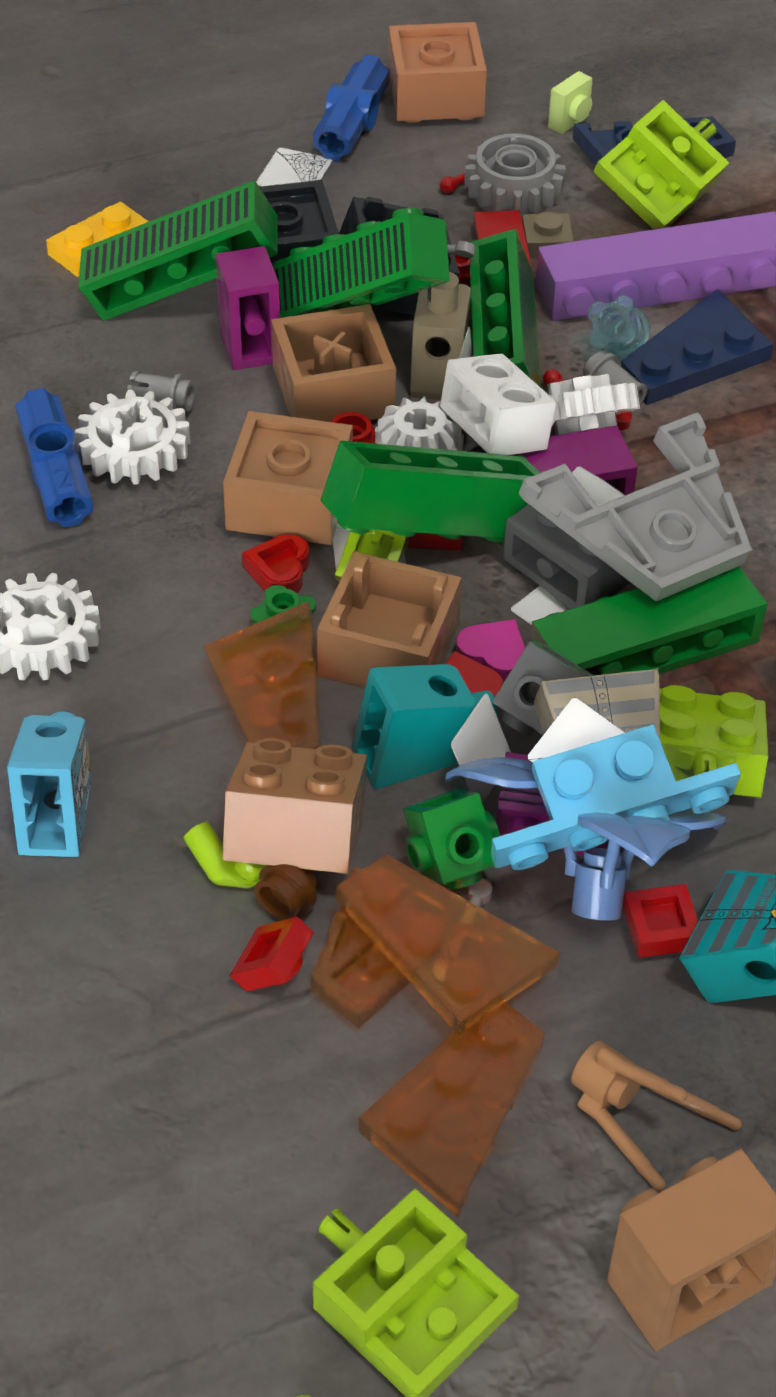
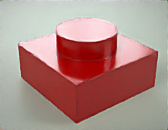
[623,884,698,958]
[229,916,314,992]

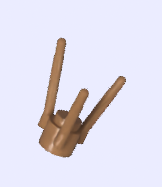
[571,1040,742,1192]

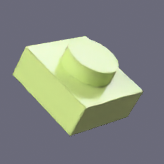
[548,71,593,134]

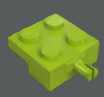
[593,100,730,230]
[659,685,769,798]
[313,1188,519,1397]

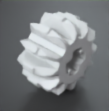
[375,396,464,451]

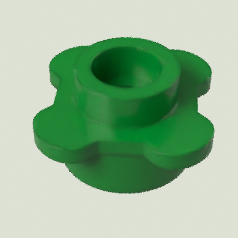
[250,585,316,640]

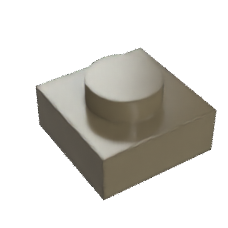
[522,212,574,258]

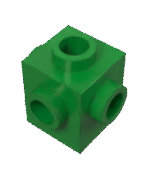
[402,789,500,889]

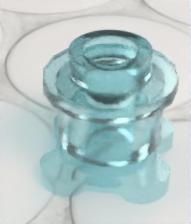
[588,295,650,356]

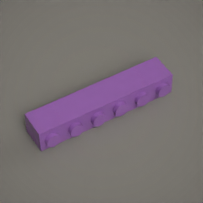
[535,211,776,321]

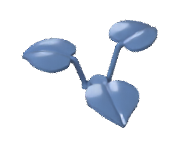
[445,757,727,920]

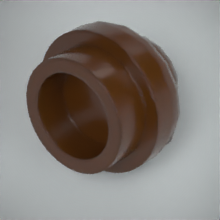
[254,864,317,921]

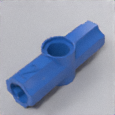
[313,55,390,161]
[15,388,93,528]

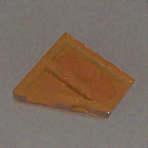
[311,867,447,1029]

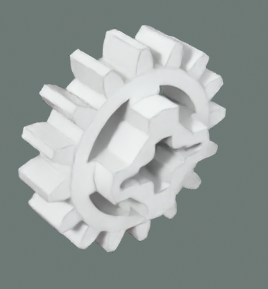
[547,374,640,436]
[75,390,191,485]
[0,573,101,680]

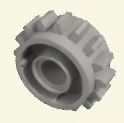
[464,134,566,218]

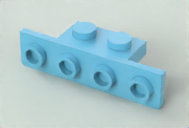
[491,724,741,870]

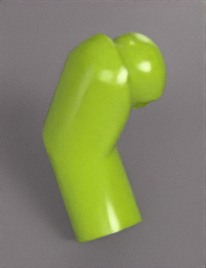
[183,821,266,889]

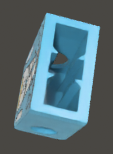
[7,711,92,857]

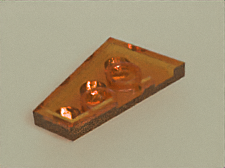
[204,602,321,749]
[335,854,560,1035]
[359,994,545,1217]

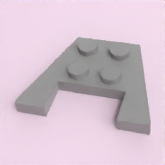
[519,412,752,601]

